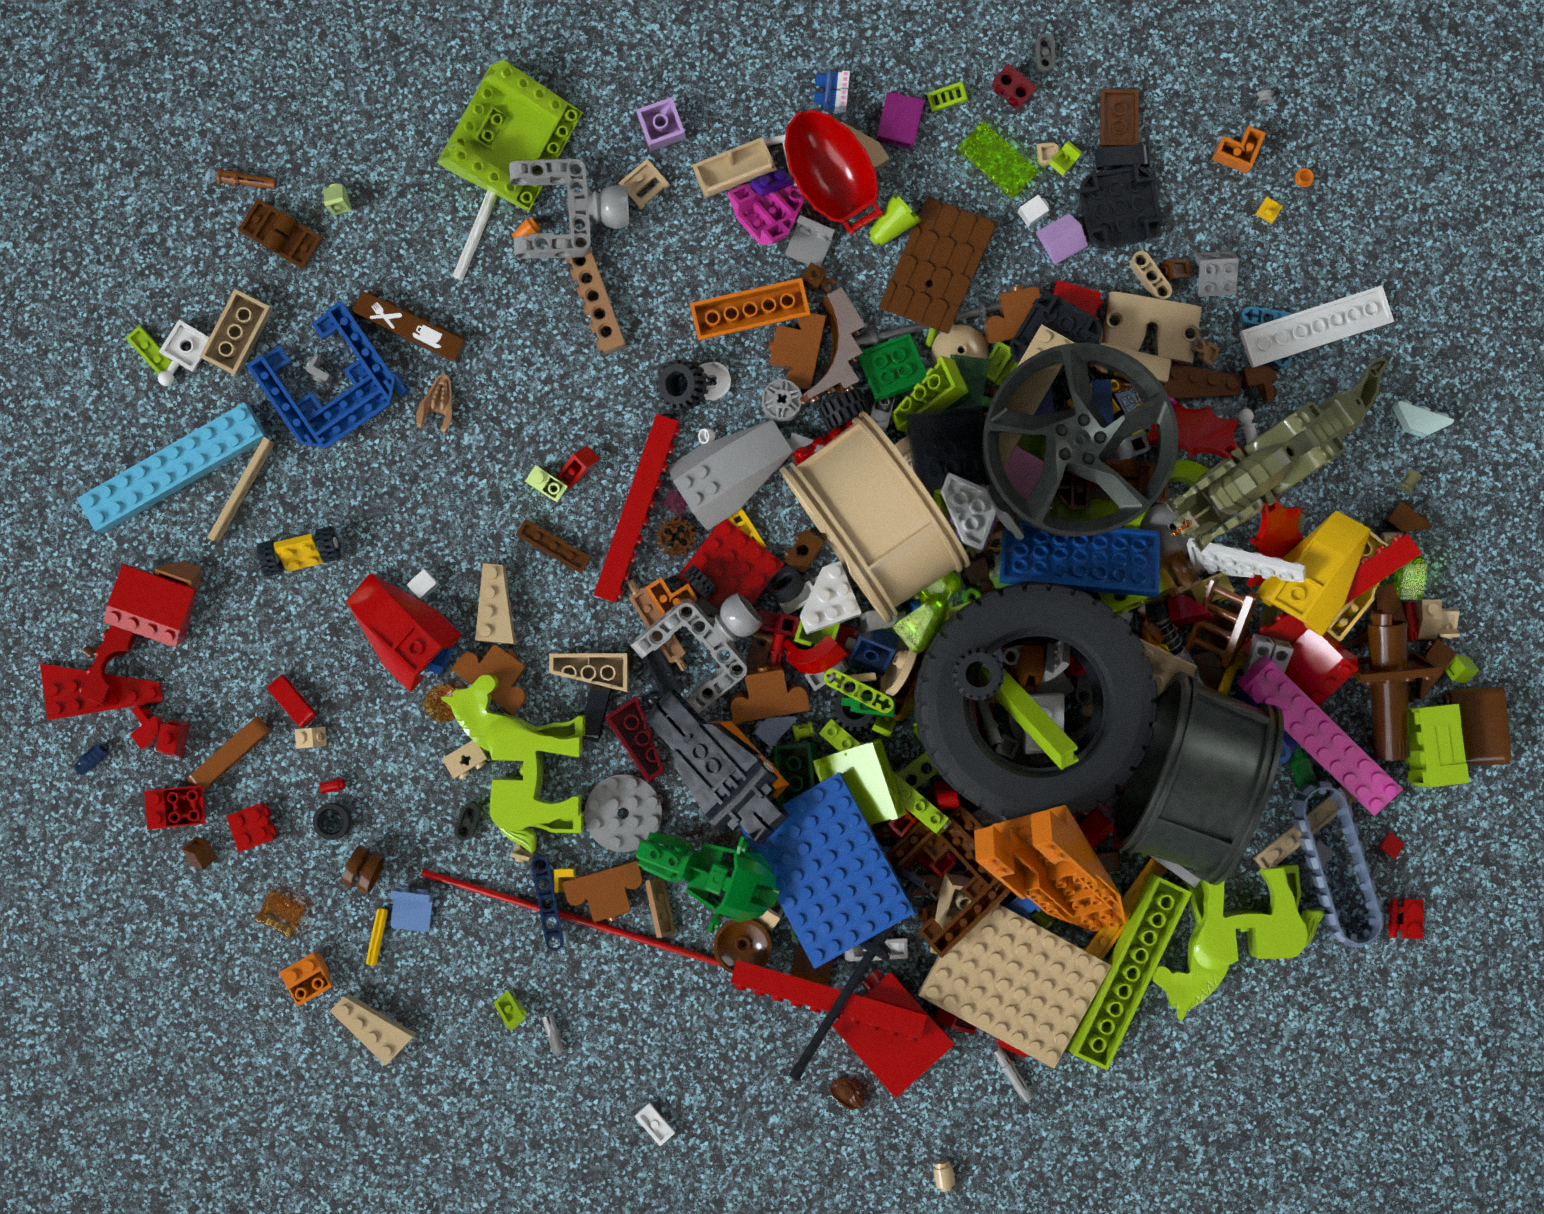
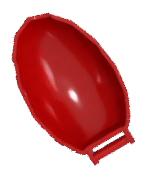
[784,110,883,237]

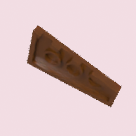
[1162,363,1243,400]

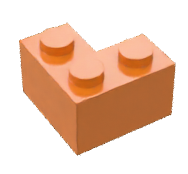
[1211,126,1266,174]
[645,577,699,616]

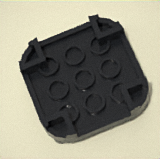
[1078,164,1163,249]
[1009,294,1103,388]

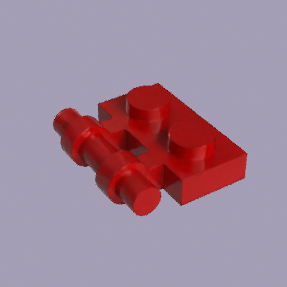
[1387,898,1424,939]

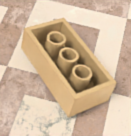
[200,289,273,377]

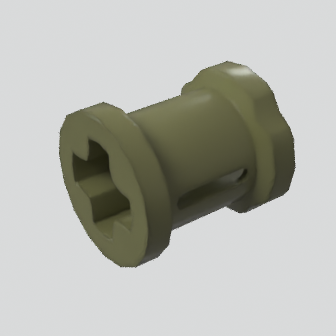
[1397,469,1423,494]

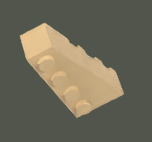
[1087,343,1172,384]
[475,563,517,645]
[549,653,629,693]
[330,994,417,1066]

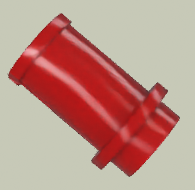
[319,777,346,794]

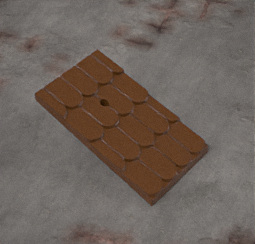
[878,197,999,334]

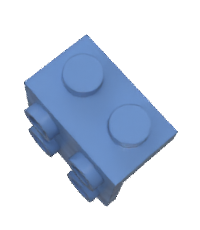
[390,886,434,932]

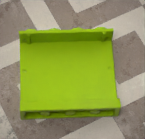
[813,739,906,825]

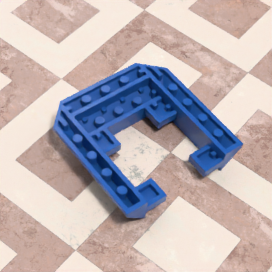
[246,301,395,449]

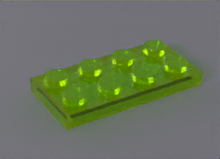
[957,121,1039,201]

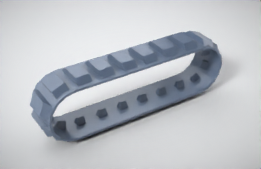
[1292,780,1384,948]

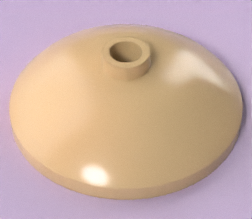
[931,324,989,381]

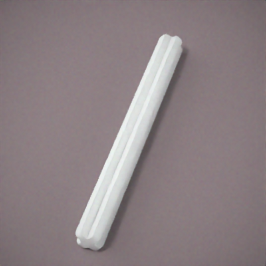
[453,190,497,280]

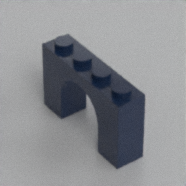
[1034,379,1114,436]

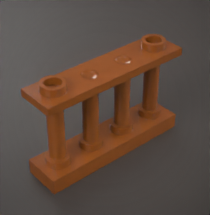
[1185,576,1260,669]

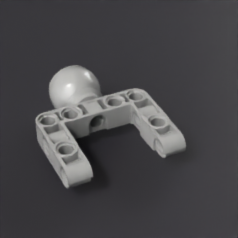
[509,159,629,259]
[630,592,763,714]

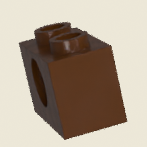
[783,529,825,575]

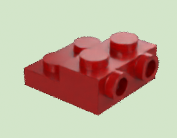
[226,803,277,852]

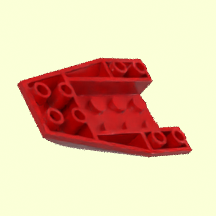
[345,573,462,692]

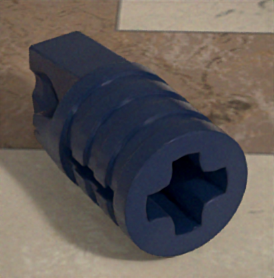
[74,742,109,775]

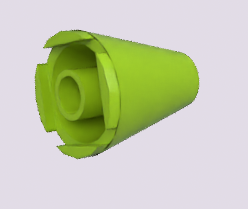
[869,193,921,246]

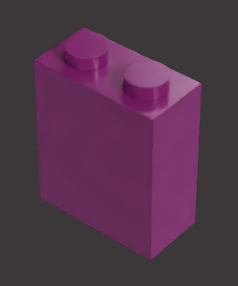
[876,91,924,149]

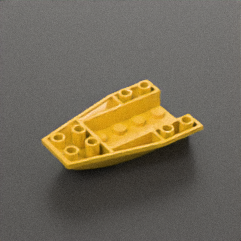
[1256,510,1371,637]

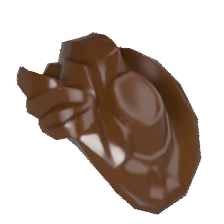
[830,1077,869,1110]

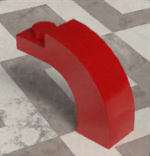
[782,635,847,674]

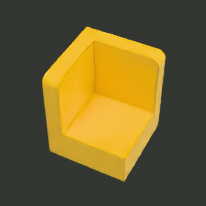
[554,868,576,893]

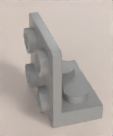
[785,215,835,267]
[1195,251,1239,297]

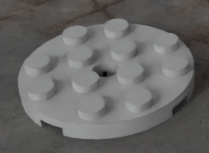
[585,774,662,852]

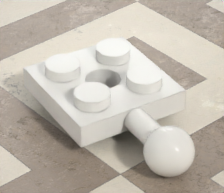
[158,320,209,386]

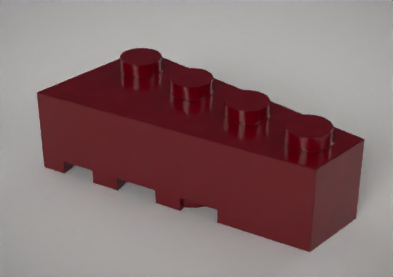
[604,696,664,783]

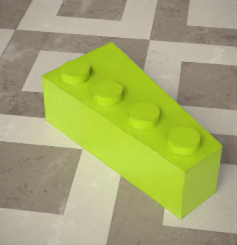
[891,355,969,433]

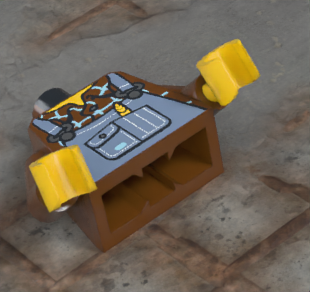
[1111,379,1146,435]

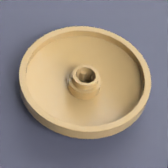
[879,621,921,697]

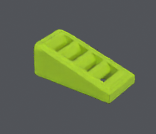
[926,81,969,112]

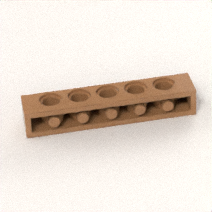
[565,242,626,355]

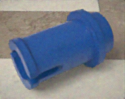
[392,372,410,397]

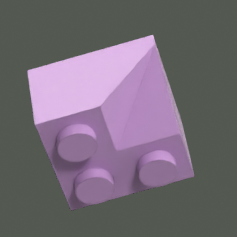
[636,97,686,152]

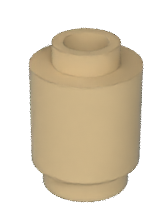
[933,1160,956,1192]

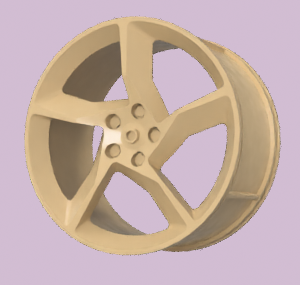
[779,411,970,623]

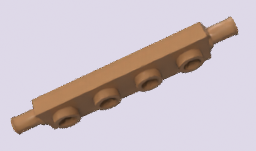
[627,579,688,672]

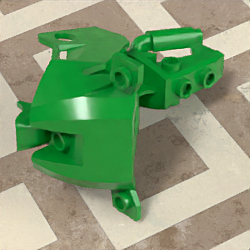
[635,831,779,933]

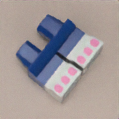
[813,70,850,112]

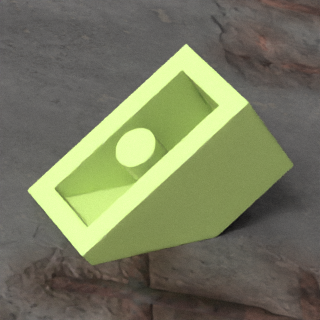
[324,183,352,216]

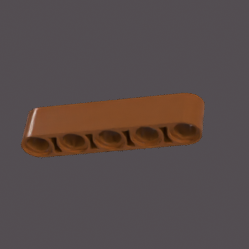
[187,716,271,792]

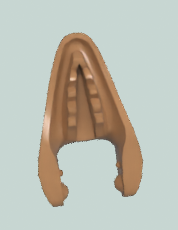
[416,374,452,433]

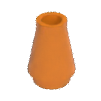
[511,217,541,238]

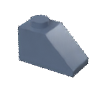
[754,717,797,747]

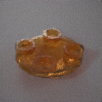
[423,684,456,723]

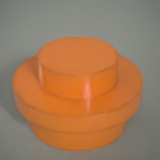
[1294,168,1314,188]

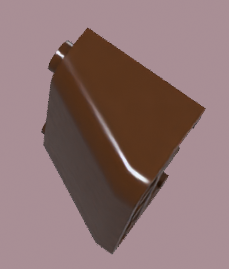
[1443,686,1511,766]

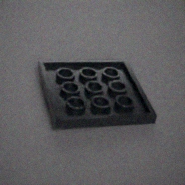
[906,406,990,491]

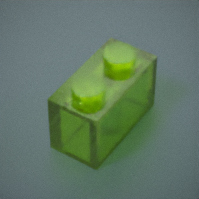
[1393,556,1427,600]

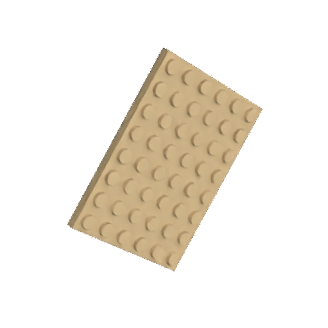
[918,900,1111,1068]

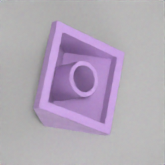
[1036,214,1088,265]

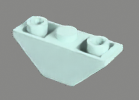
[1392,400,1454,438]

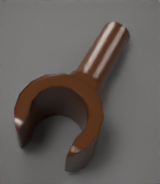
[82,641,103,658]

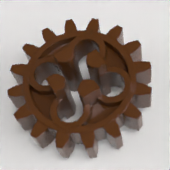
[655,516,697,558]

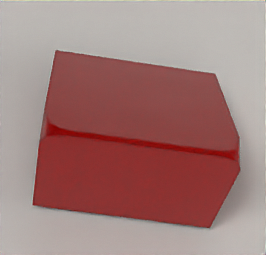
[1377,831,1405,859]

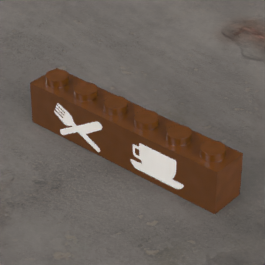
[352,291,467,364]

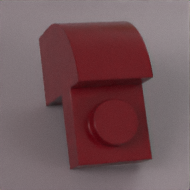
[757,609,800,637]

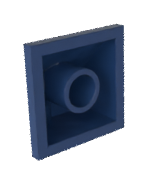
[847,628,900,676]

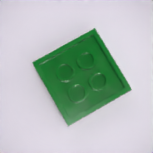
[858,333,927,402]

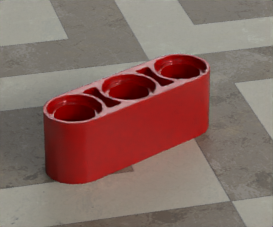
[267,674,318,729]
[932,779,959,810]

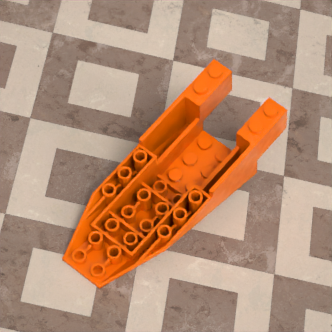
[974,805,1126,931]

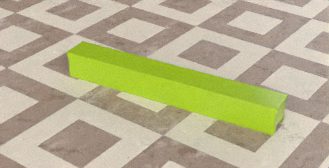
[978,667,1079,770]

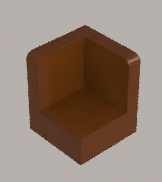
[182,837,217,870]

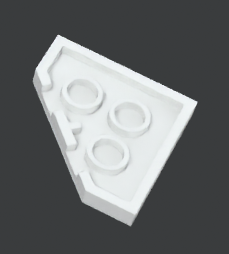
[941,473,996,550]
[800,561,862,634]

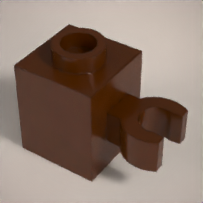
[802,262,837,294]

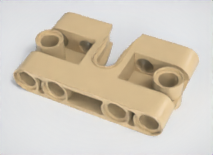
[1101,292,1202,365]

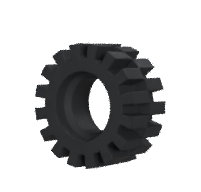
[683,564,718,599]

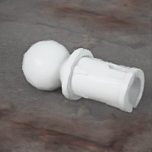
[1239,408,1258,444]

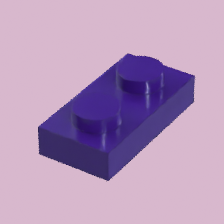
[751,168,794,197]

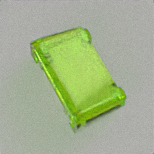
[892,572,961,654]

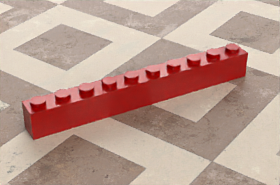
[593,414,681,604]
[1240,533,1422,656]
[730,960,928,1042]

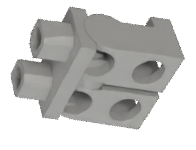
[1242,633,1294,673]

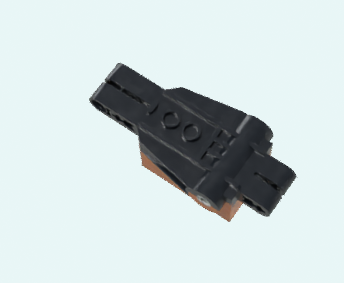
[645,688,789,844]

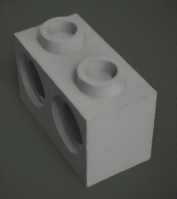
[804,658,850,691]

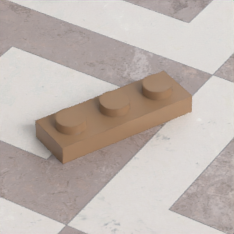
[645,877,676,938]

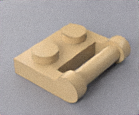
[618,159,670,210]

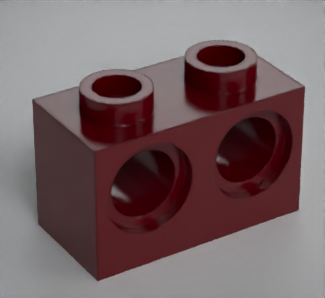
[992,63,1037,110]

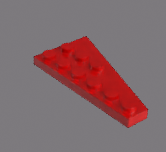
[40,663,164,720]

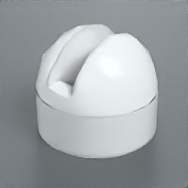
[698,429,715,444]

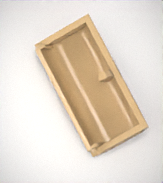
[692,137,777,198]

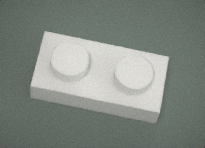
[634,1102,675,1146]

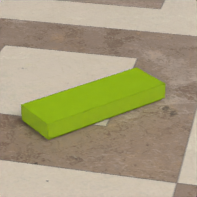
[126,325,179,375]

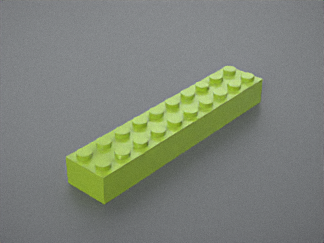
[1066,872,1192,1071]

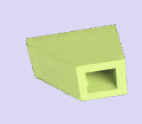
[525,465,568,502]

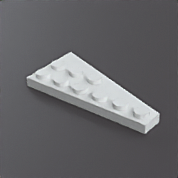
[1187,538,1306,582]

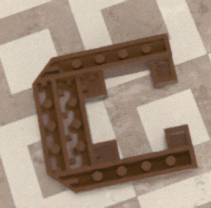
[885,805,1011,958]

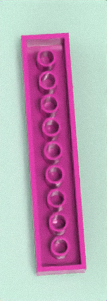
[1236,655,1403,816]

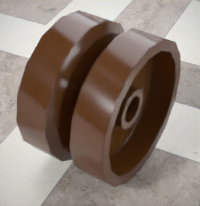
[341,845,386,895]

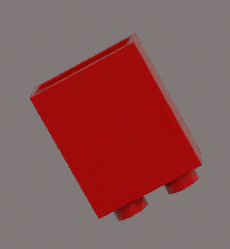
[832,969,955,1099]

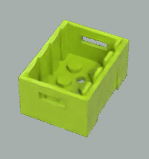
[1405,704,1470,787]

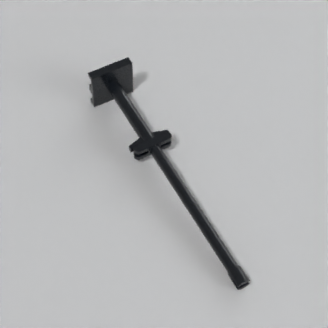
[789,864,940,1081]

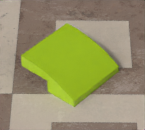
[979,342,1018,387]

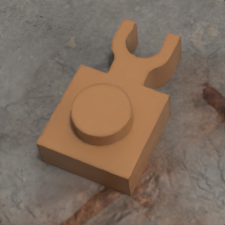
[1191,338,1220,366]

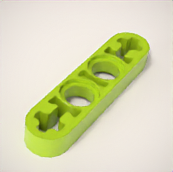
[823,669,894,713]

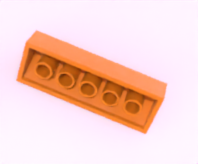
[690,278,810,341]

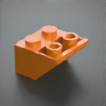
[279,951,333,1006]

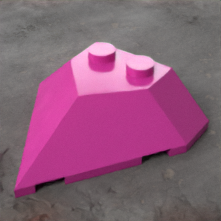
[727,184,806,245]

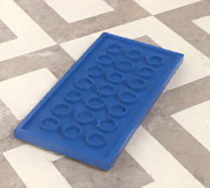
[999,520,1160,597]

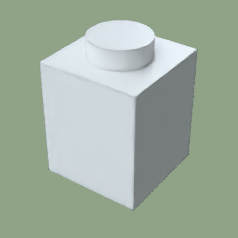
[1017,195,1049,228]
[406,569,440,600]

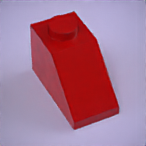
[557,445,600,490]

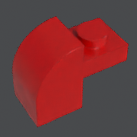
[130,705,163,750]

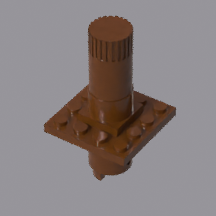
[1352,609,1442,761]

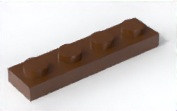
[516,518,591,574]

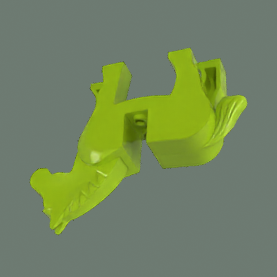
[441,674,585,853]
[1151,864,1325,1021]

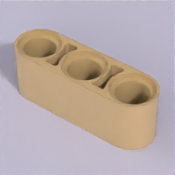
[1130,251,1172,300]

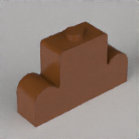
[984,285,1040,343]
[768,313,826,392]
[451,645,527,715]
[730,665,810,723]
[562,859,643,922]

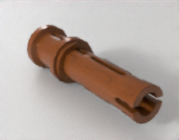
[216,167,277,190]

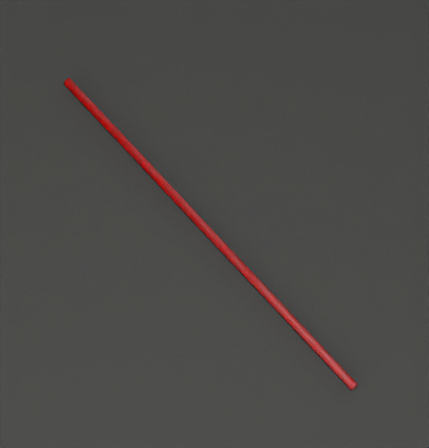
[421,869,721,967]

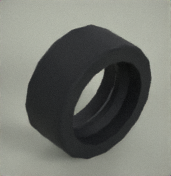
[767,566,805,603]
[312,803,352,840]

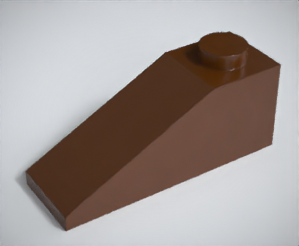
[1414,639,1457,700]

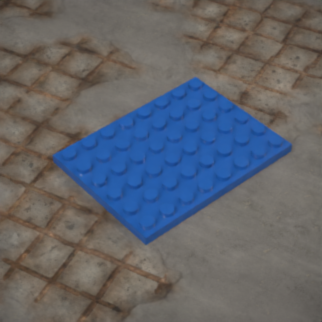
[741,772,917,969]

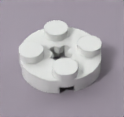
[699,362,731,401]

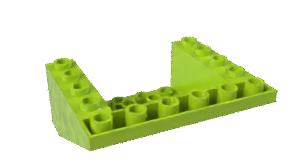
[437,59,583,211]

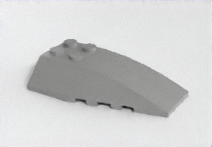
[668,419,793,531]

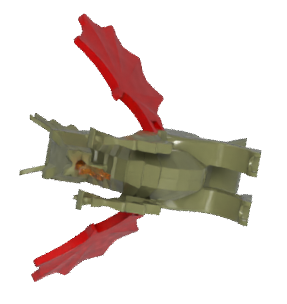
[1146,357,1390,589]

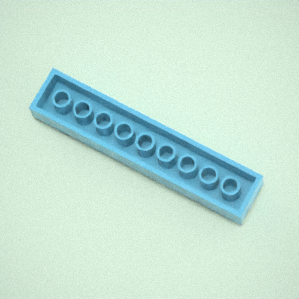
[76,402,269,534]

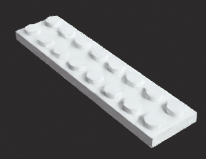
[1239,285,1394,368]

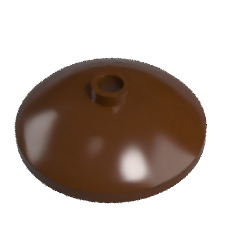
[713,919,772,974]

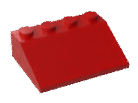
[104,563,196,647]
[1284,628,1359,707]

